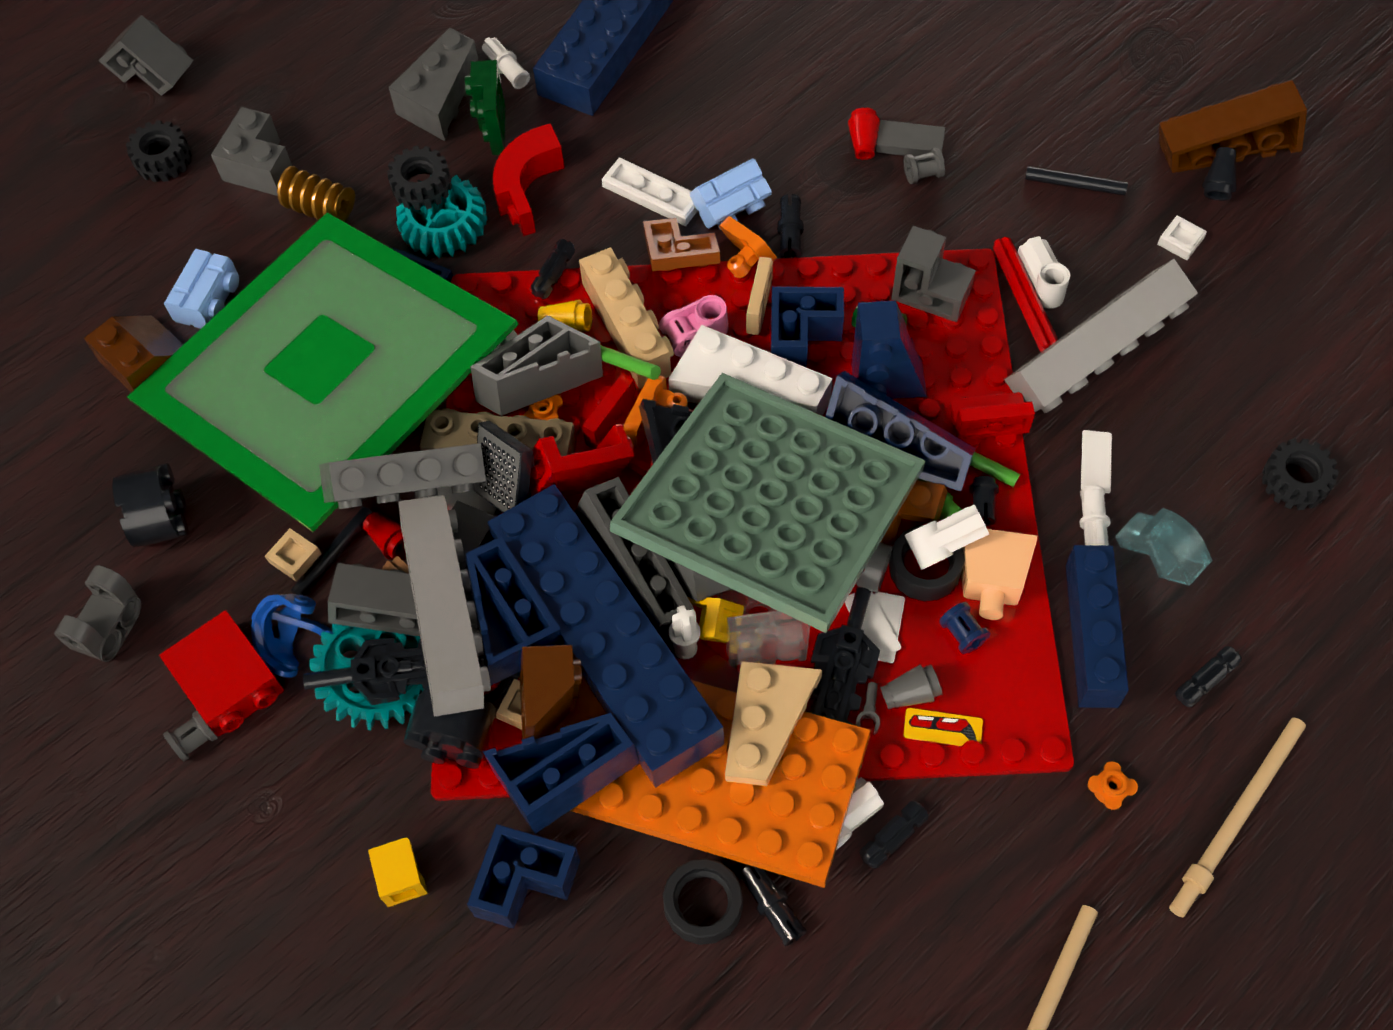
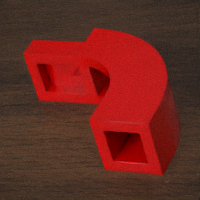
[493,123,564,236]

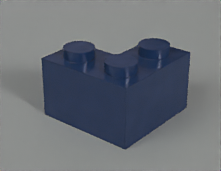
[771,287,844,368]
[467,824,580,929]

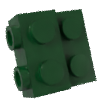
[465,60,506,155]

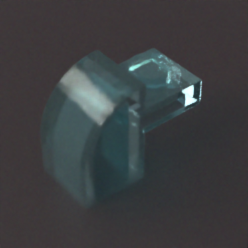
[1115,508,1212,586]

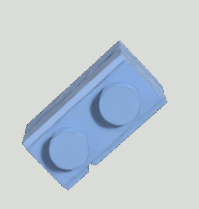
[690,158,772,230]
[164,249,239,329]

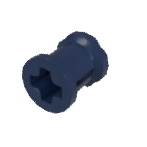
[939,602,991,654]

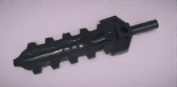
[804,587,880,725]
[303,638,520,705]

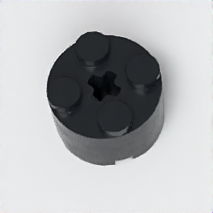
[112,463,189,547]
[403,685,497,769]

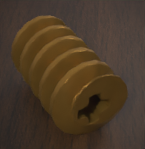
[277,166,356,222]

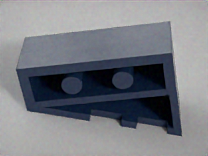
[851,301,927,399]
[466,537,561,686]
[483,713,639,834]

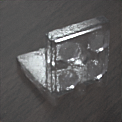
[717,589,810,670]

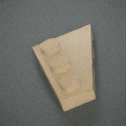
[725,661,822,786]

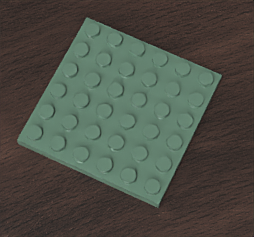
[610,373,925,633]

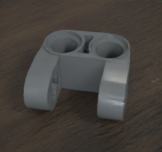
[54,565,141,662]

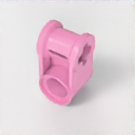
[659,295,728,357]

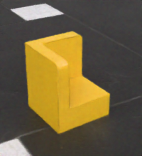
[688,597,744,644]
[368,838,428,907]

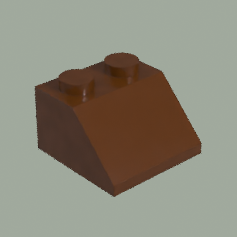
[84,315,183,392]
[519,645,582,739]

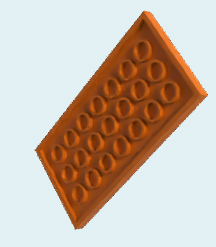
[549,677,870,888]

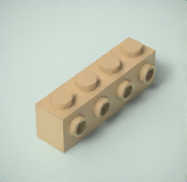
[579,247,674,389]

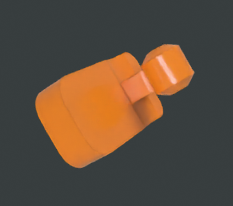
[719,216,777,278]
[623,375,688,448]

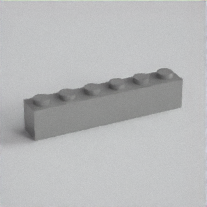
[1004,259,1198,414]
[398,495,491,717]

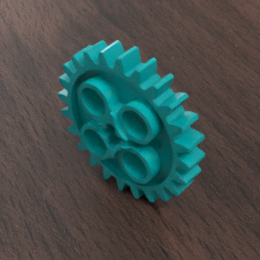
[310,624,423,730]

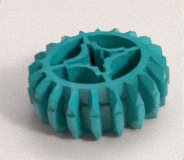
[396,175,487,259]

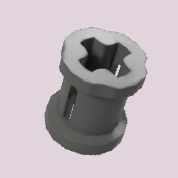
[903,147,945,184]
[163,710,218,762]

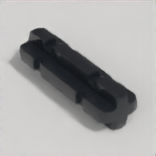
[531,239,575,299]
[1175,646,1242,707]
[859,801,929,869]

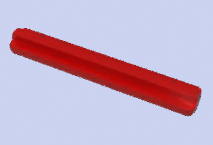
[993,237,1058,352]

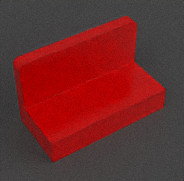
[950,392,1035,440]

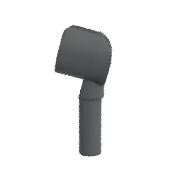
[855,682,880,735]

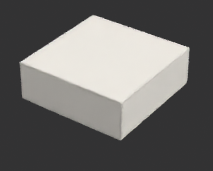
[1157,215,1207,260]

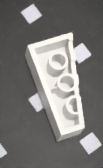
[668,325,833,416]

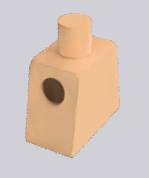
[961,529,1037,620]

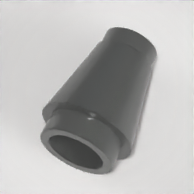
[880,664,943,710]

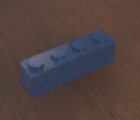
[1066,545,1129,708]

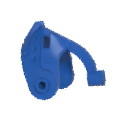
[251,594,333,677]

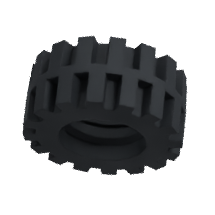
[126,120,192,182]
[387,146,452,210]
[1262,438,1338,510]

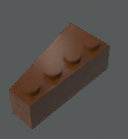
[1159,80,1307,173]

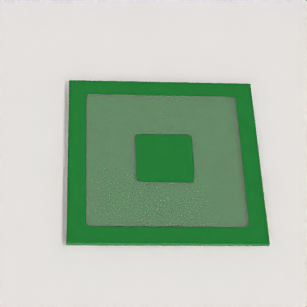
[127,213,519,532]

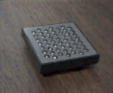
[473,421,535,513]

